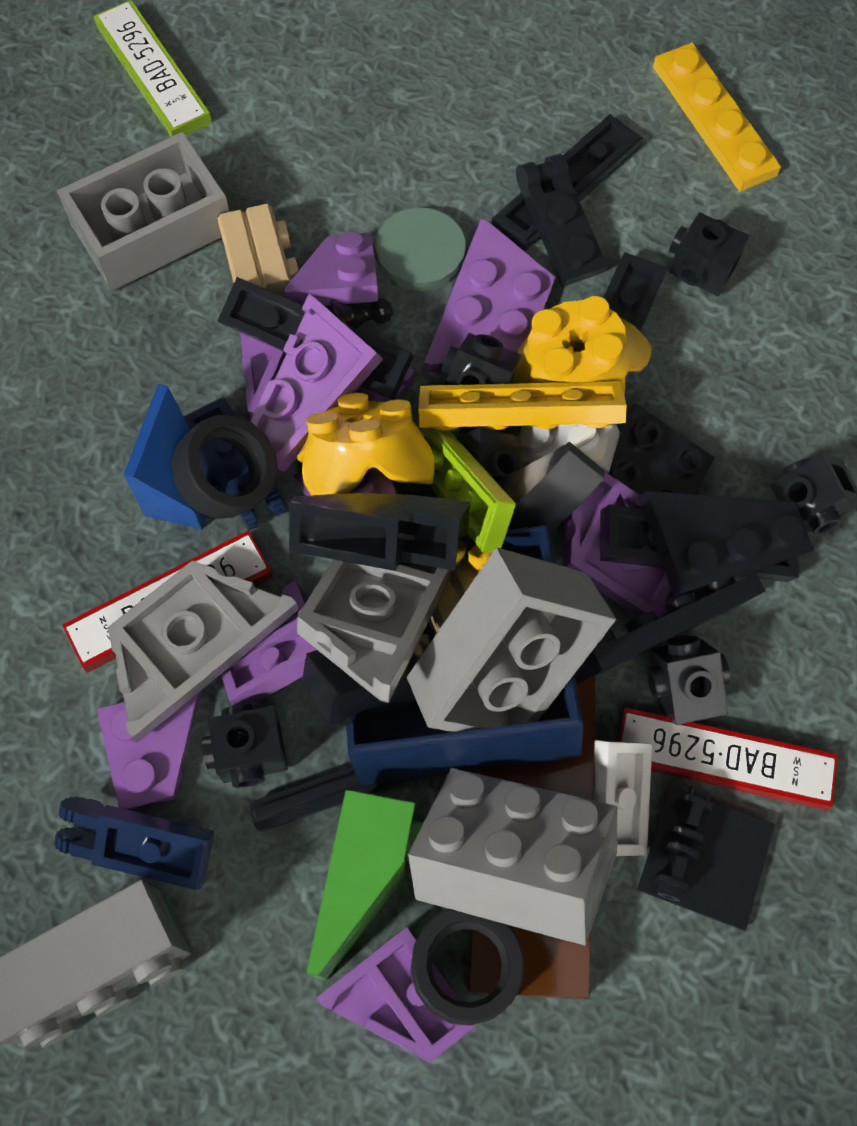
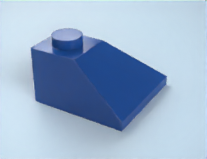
[124,384,221,530]

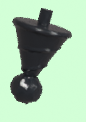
[325,298,393,329]

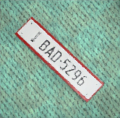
[62,530,273,673]
[617,708,838,810]

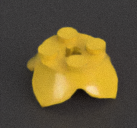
[511,296,652,395]
[297,393,435,495]

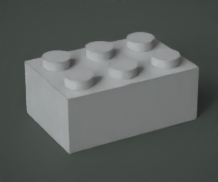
[57,132,229,291]
[407,547,616,732]
[408,768,617,946]
[0,880,192,1048]

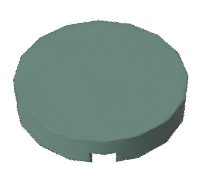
[375,207,466,292]

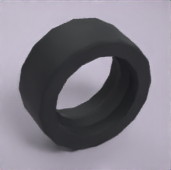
[171,415,278,518]
[410,909,525,1026]

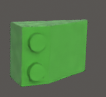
[306,790,424,981]

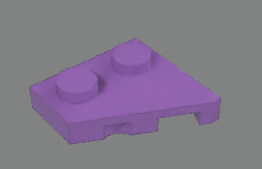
[285,232,378,305]
[221,581,317,705]
[97,690,202,812]
[316,927,477,1063]

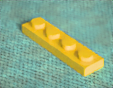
[653,42,781,192]
[418,381,627,431]

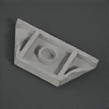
[108,560,299,743]
[297,560,454,703]

